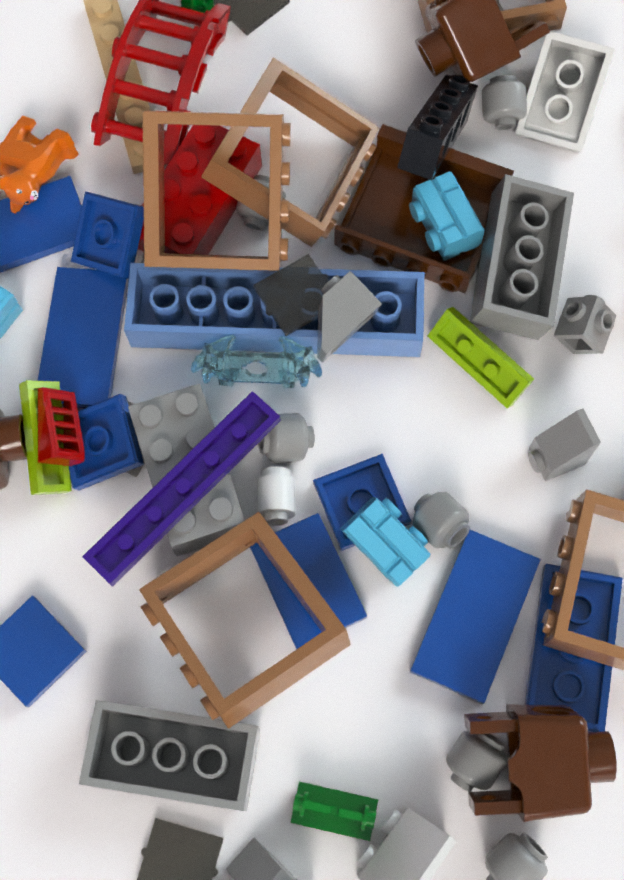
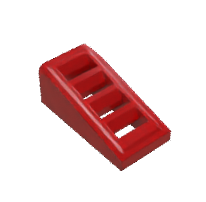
[38,387,85,466]

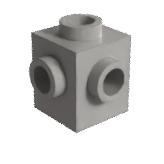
[553,295,617,354]

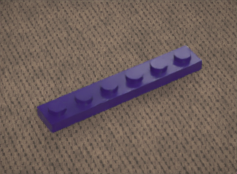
[82,391,281,587]

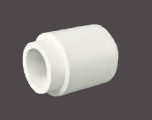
[257,467,295,526]

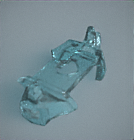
[190,335,322,389]

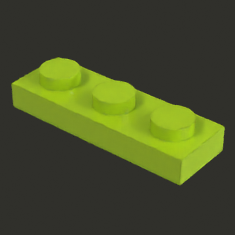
[427,307,534,409]
[19,380,72,495]

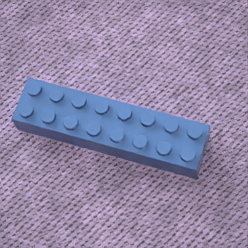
[124,263,425,357]

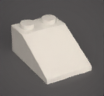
[515,31,615,153]
[356,808,457,880]

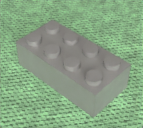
[470,174,574,340]
[128,383,245,557]
[79,700,261,811]

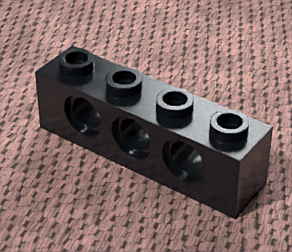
[397,74,478,180]

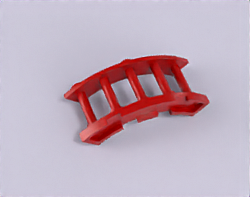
[91,0,231,165]

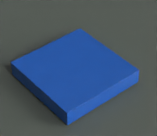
[71,191,144,279]
[69,394,144,491]
[313,454,412,551]
[0,595,87,708]

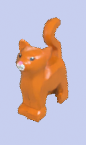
[0,116,79,214]

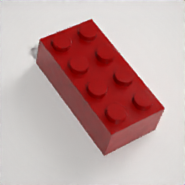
[138,125,262,255]

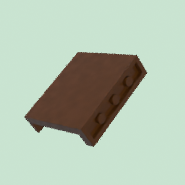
[334,124,514,294]

